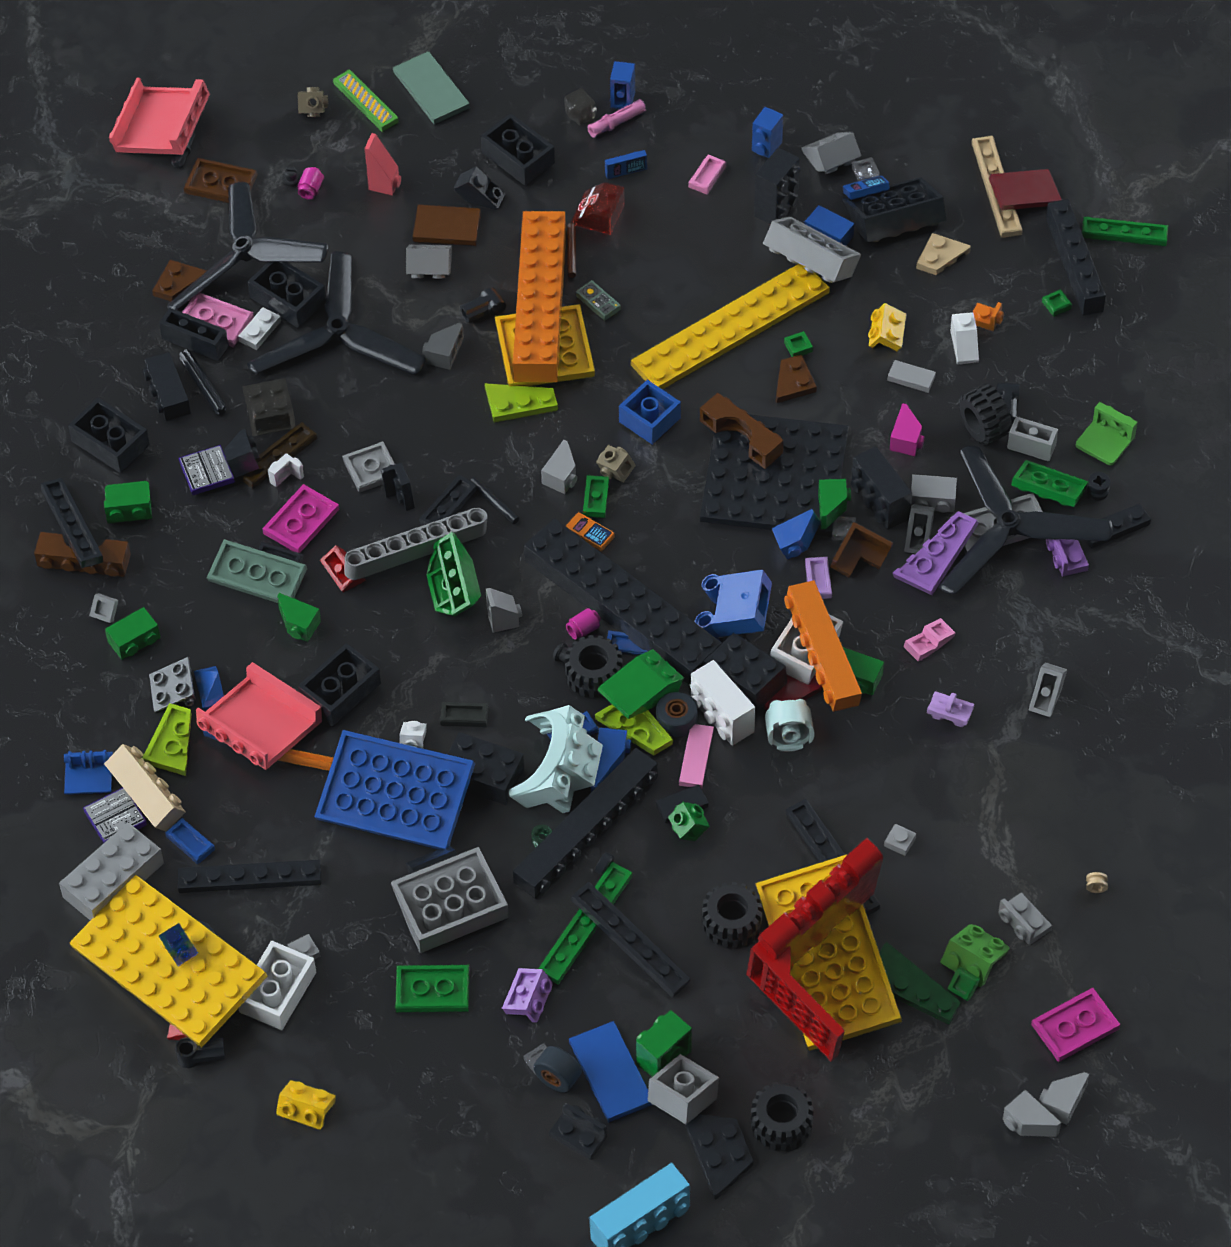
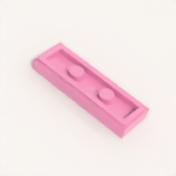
[679,724,714,789]

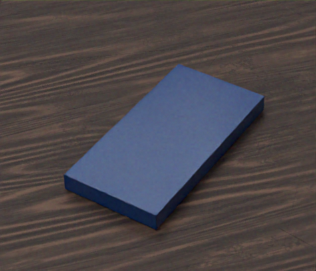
[569,1021,653,1123]

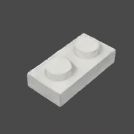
[238,308,281,350]

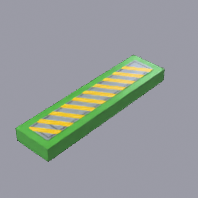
[333,69,399,132]

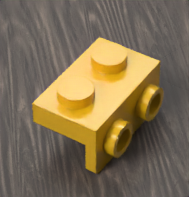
[868,303,906,351]
[276,1080,336,1129]

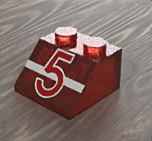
[571,182,625,234]

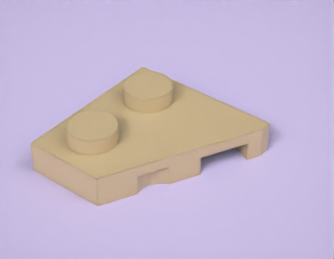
[916,233,970,275]

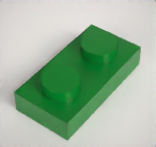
[583,475,609,518]

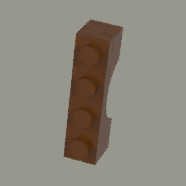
[700,393,783,469]
[34,532,131,576]

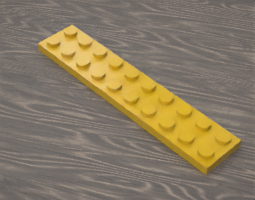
[631,263,830,390]

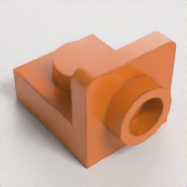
[973,302,1004,331]

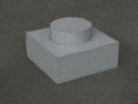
[90,593,119,623]
[884,824,916,856]
[287,934,320,960]

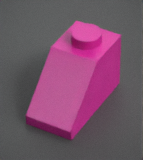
[890,403,925,456]

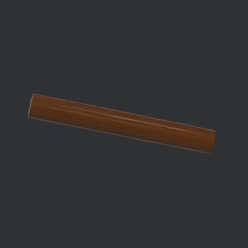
[567,223,576,278]

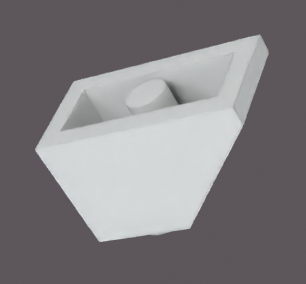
[950,312,979,364]

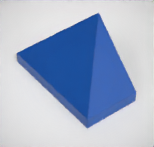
[194,666,224,710]

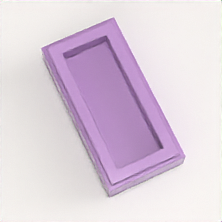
[805,557,832,599]

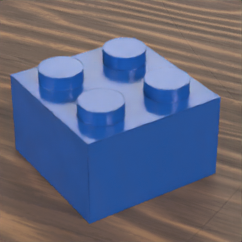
[619,380,681,445]

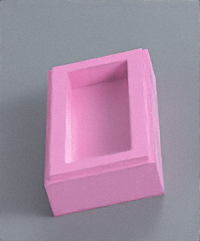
[689,154,727,194]

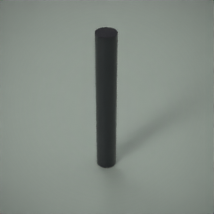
[470,477,519,524]

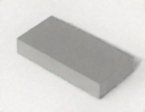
[887,360,936,393]

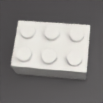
[770,614,843,684]
[690,660,755,746]
[239,940,316,1030]

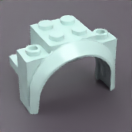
[509,705,603,813]

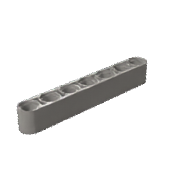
[344,508,487,580]

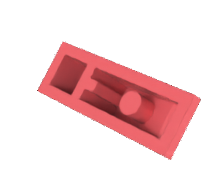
[365,133,401,196]

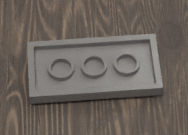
[950,493,1043,554]

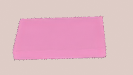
[183,293,254,348]

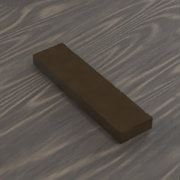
[238,422,317,489]

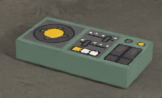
[576,281,621,321]

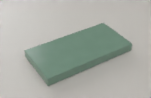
[393,51,470,124]
[207,539,307,603]

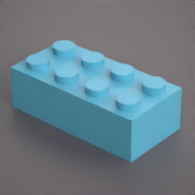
[590,1163,690,1247]

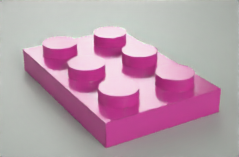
[263,484,339,553]
[1031,988,1120,1062]

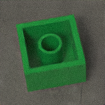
[636,1010,692,1077]

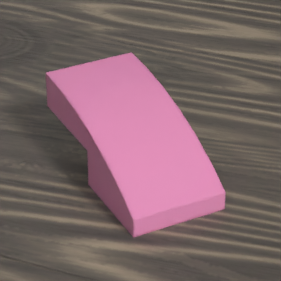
[903,618,956,661]

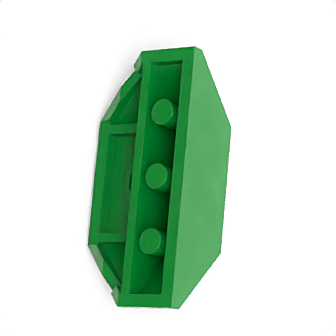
[426,532,481,616]

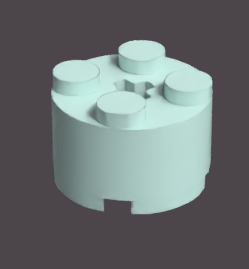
[765,699,814,752]

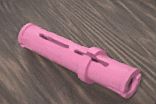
[587,100,646,137]

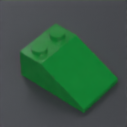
[598,649,684,719]

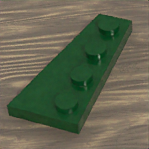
[879,942,961,1025]

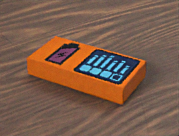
[566,512,615,552]

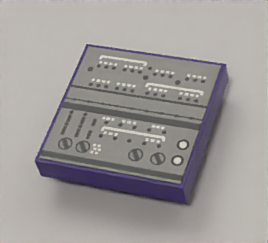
[179,445,235,496]
[83,788,147,843]

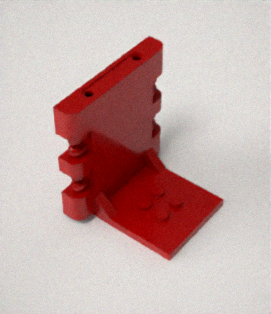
[747,838,883,1062]

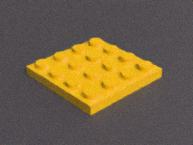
[495,304,595,386]

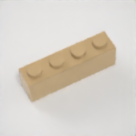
[104,744,186,831]

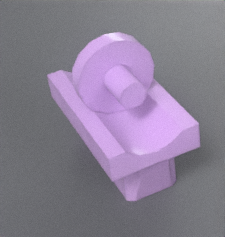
[927,691,974,727]

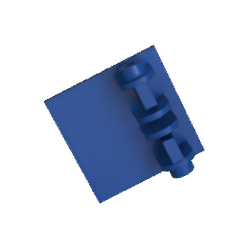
[64,750,113,794]

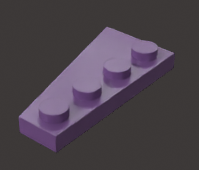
[893,511,978,595]

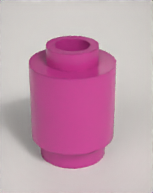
[297,167,324,199]
[566,608,601,640]

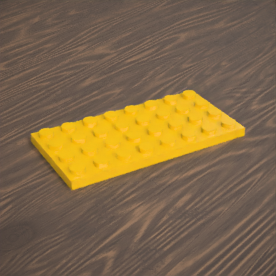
[756,855,902,1051]
[69,875,268,1048]

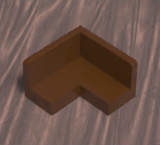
[830,522,893,577]

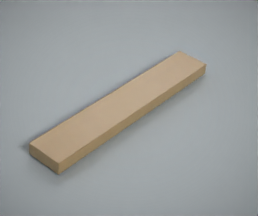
[972,136,1022,238]

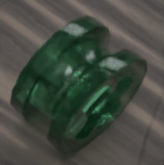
[531,824,552,847]

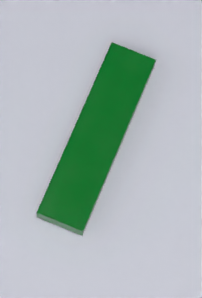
[1082,217,1168,246]

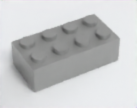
[763,217,861,283]
[59,822,164,921]

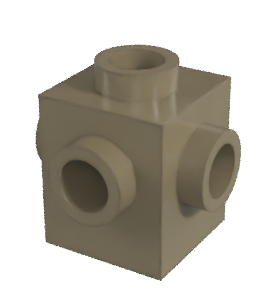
[298,87,328,117]
[596,445,636,483]

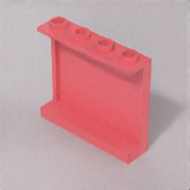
[109,78,210,155]
[196,662,322,770]

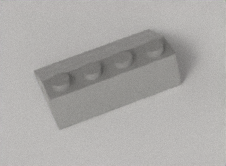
[391,847,508,953]

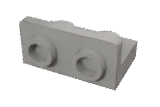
[999,892,1052,945]

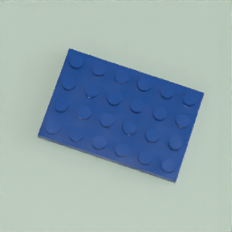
[315,730,475,849]

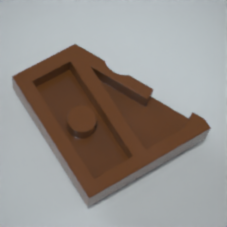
[152,260,207,301]
[776,354,817,403]

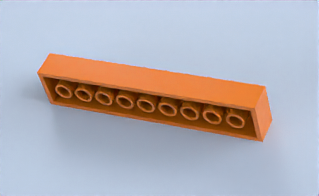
[513,211,566,382]

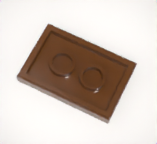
[184,158,257,203]
[413,205,481,246]

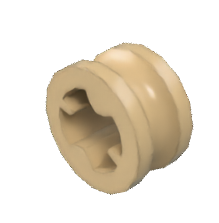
[1086,872,1108,893]

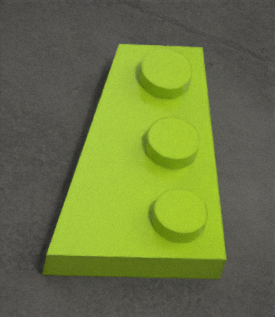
[485,383,558,422]
[143,703,192,776]
[595,704,673,756]

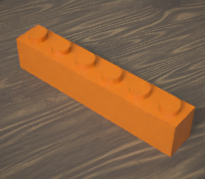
[784,580,862,712]

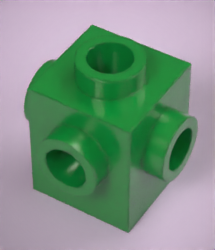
[668,802,710,841]

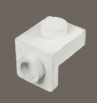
[268,453,304,487]
[400,721,426,749]

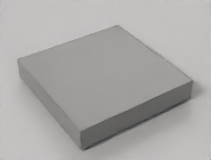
[343,442,395,493]

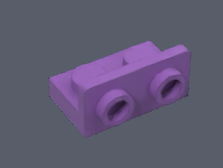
[1046,539,1089,577]
[502,968,553,1022]

